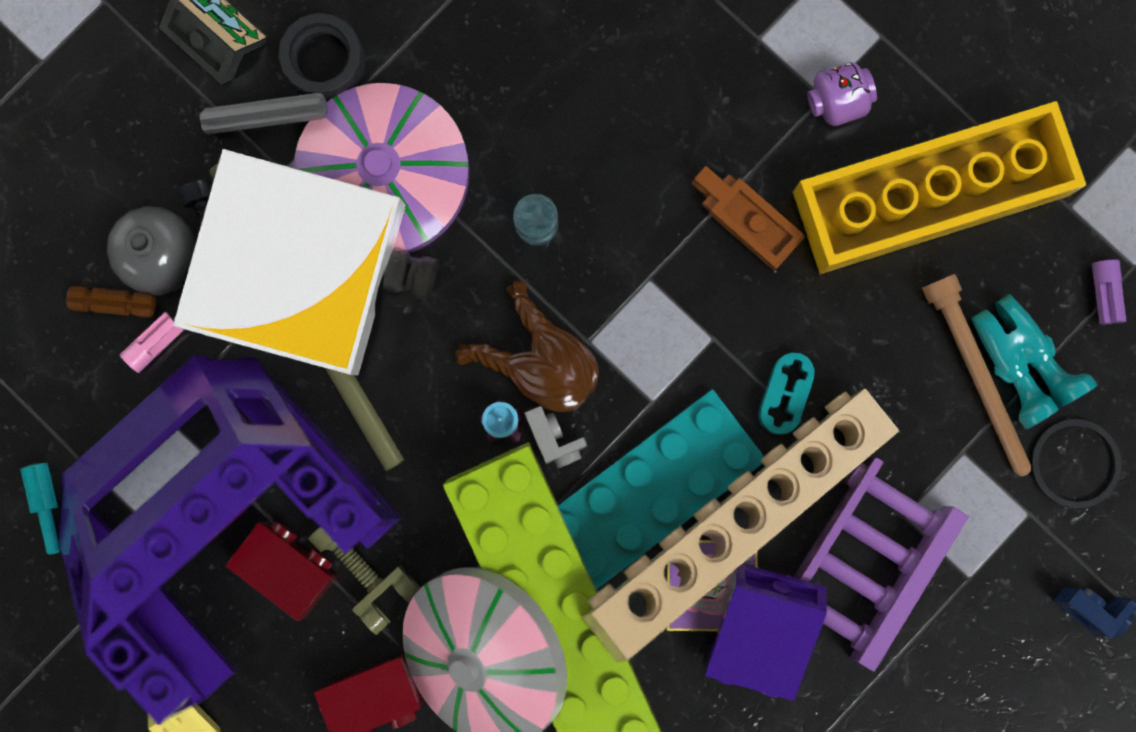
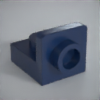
[1053,587,1136,639]

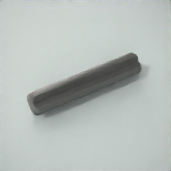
[199,93,328,134]

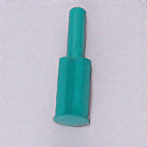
[20,463,60,555]

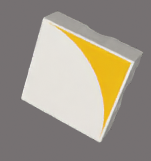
[173,149,406,376]

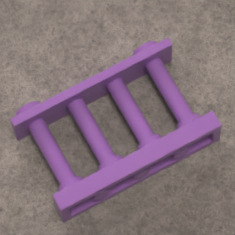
[787,457,969,672]

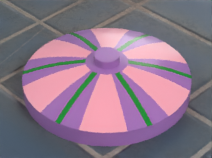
[294,83,469,257]

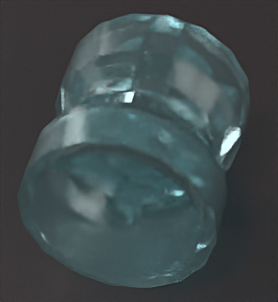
[513,194,558,245]

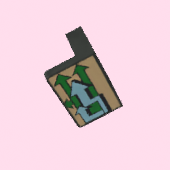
[159,0,267,84]

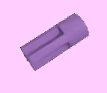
[1092,260,1126,325]

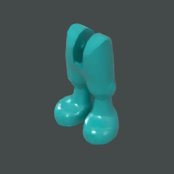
[971,294,1098,430]

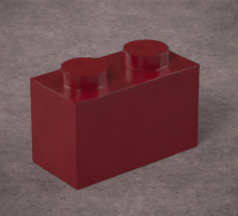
[226,520,338,621]
[314,653,424,732]

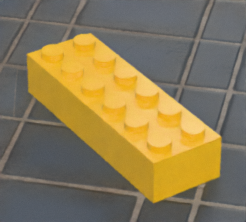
[793,101,1086,274]

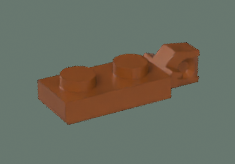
[692,166,805,271]

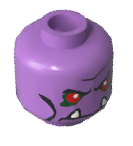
[807,62,877,126]

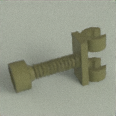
[308,527,421,635]

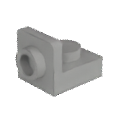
[525,406,587,469]

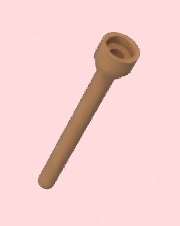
[922,274,1031,476]

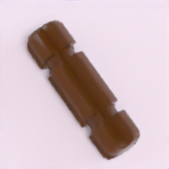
[66,286,156,318]

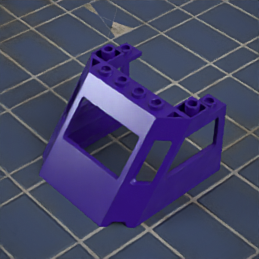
[58,355,402,726]

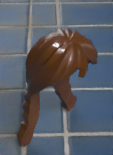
[454,280,599,412]

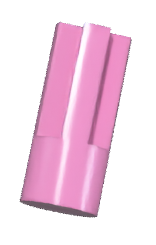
[120,311,184,373]

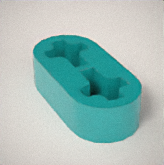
[758,353,815,435]

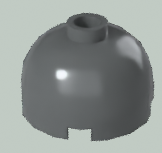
[106,206,198,296]

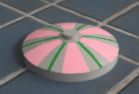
[403,568,567,732]

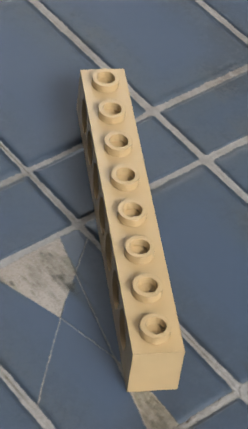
[582,388,899,662]

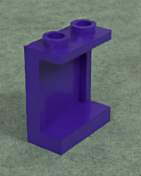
[705,563,827,701]

